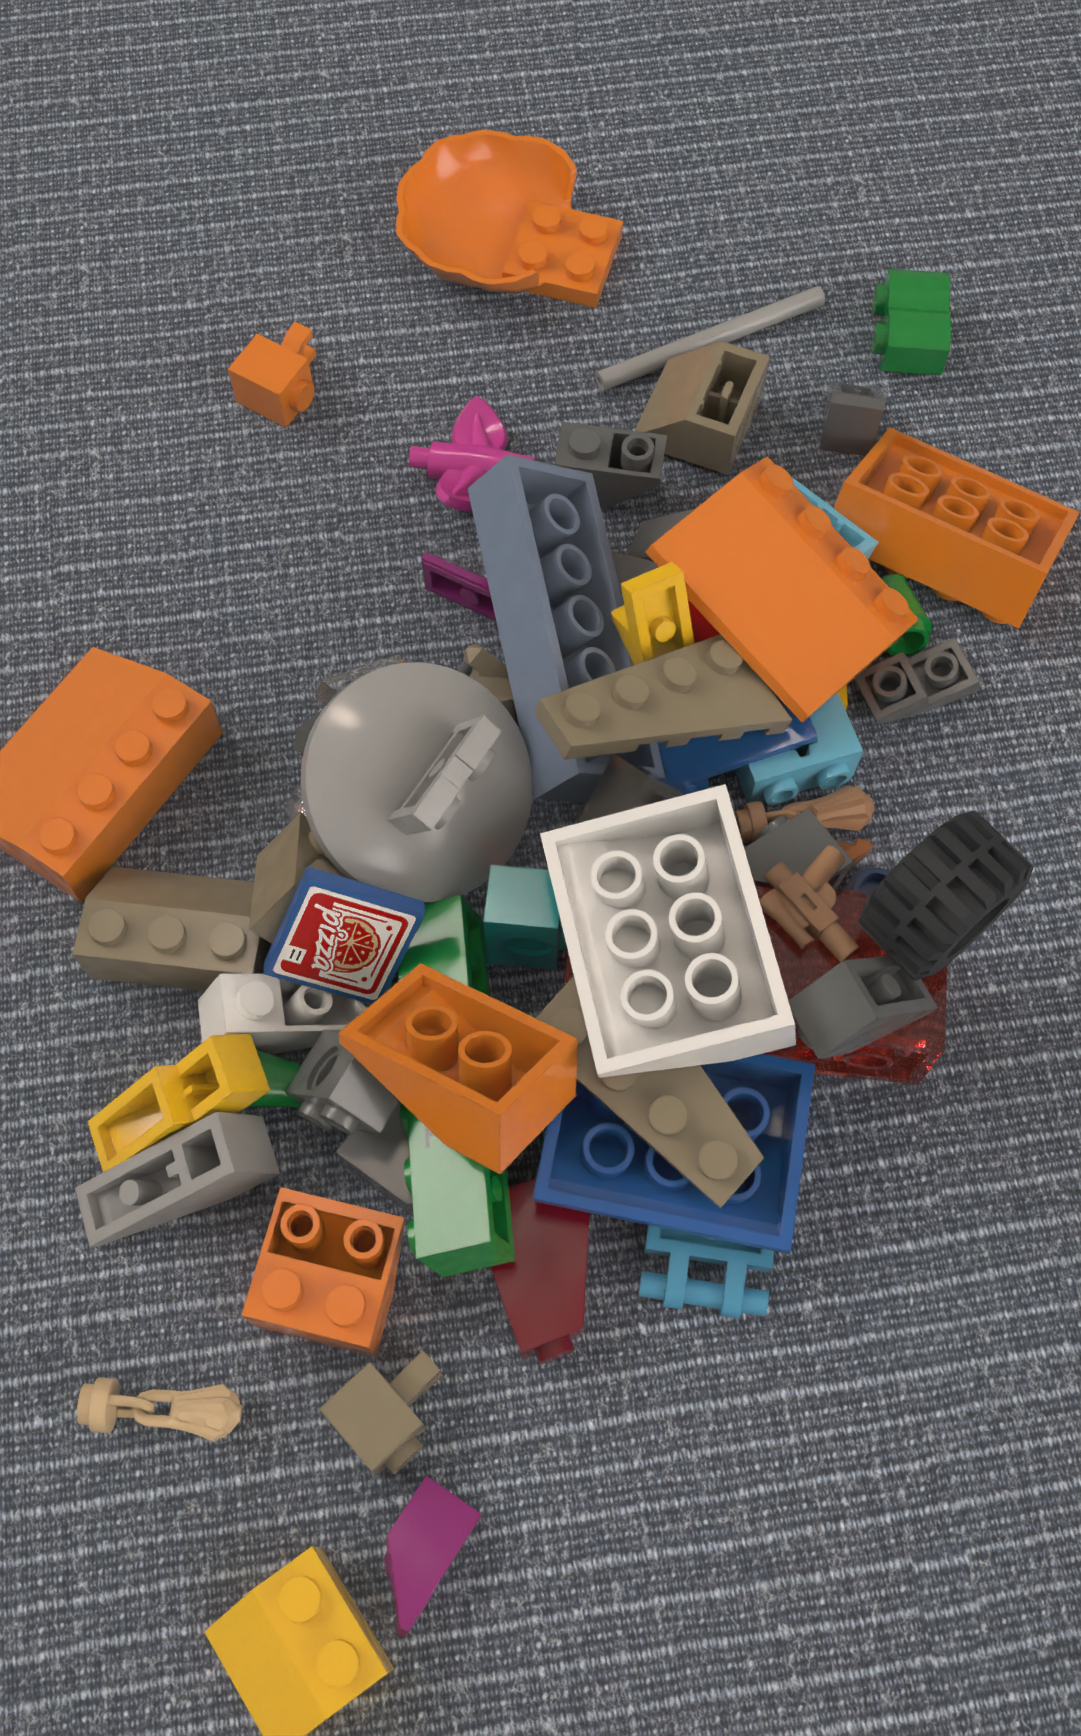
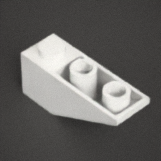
[198,974,392,1054]

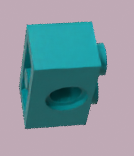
[484,864,568,970]

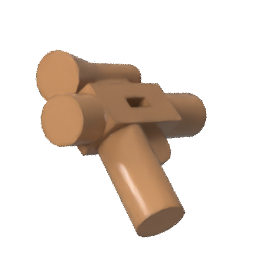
[759,846,860,963]

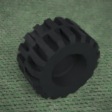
[858,810,1034,981]

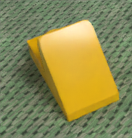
[611,562,695,665]

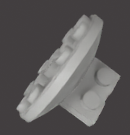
[300,662,533,902]

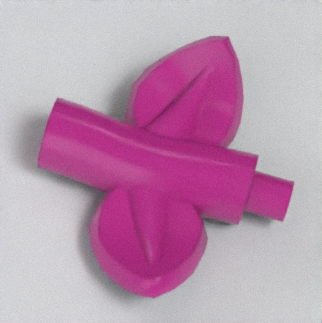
[409,395,537,512]

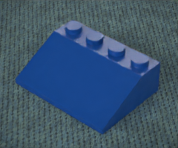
[532,1053,815,1254]

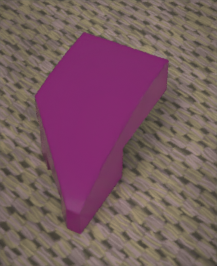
[383,1475,482,1639]

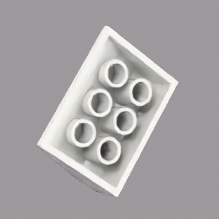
[540,784,796,1078]

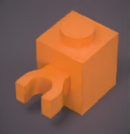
[228,322,317,428]

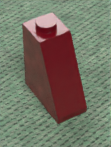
[489,1178,590,1364]

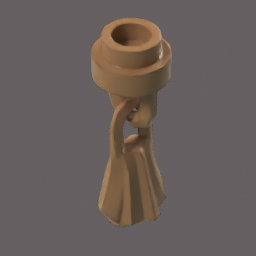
[734,785,875,844]

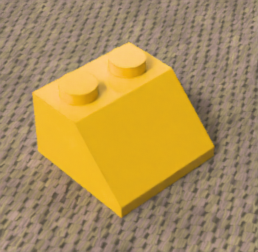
[204,1546,394,1736]

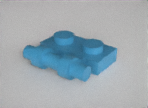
[638,1225,774,1319]

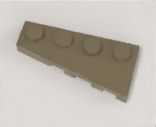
[534,634,792,760]
[536,976,764,1208]

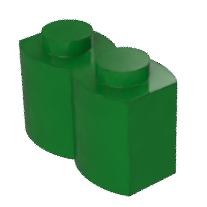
[872,269,951,375]

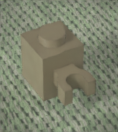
[319,1351,443,1475]

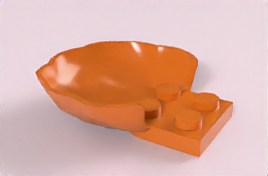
[396,129,623,308]

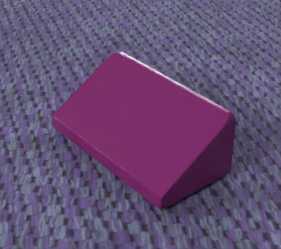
[421,552,496,621]

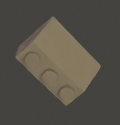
[72,866,272,991]

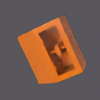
[241,1187,405,1357]

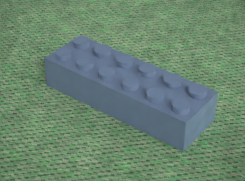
[467,454,666,804]

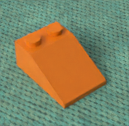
[338,963,578,1174]

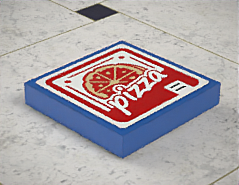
[264,866,425,1004]

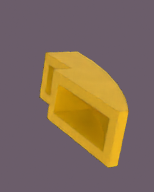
[87,1034,270,1172]

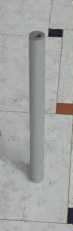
[595,286,825,391]

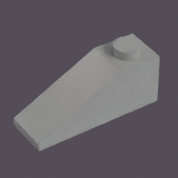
[75,1111,280,1247]

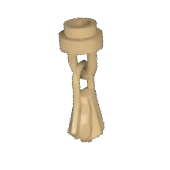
[77,1377,243,1442]

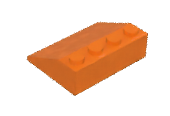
[834,427,1080,629]
[645,456,919,723]
[0,647,223,903]

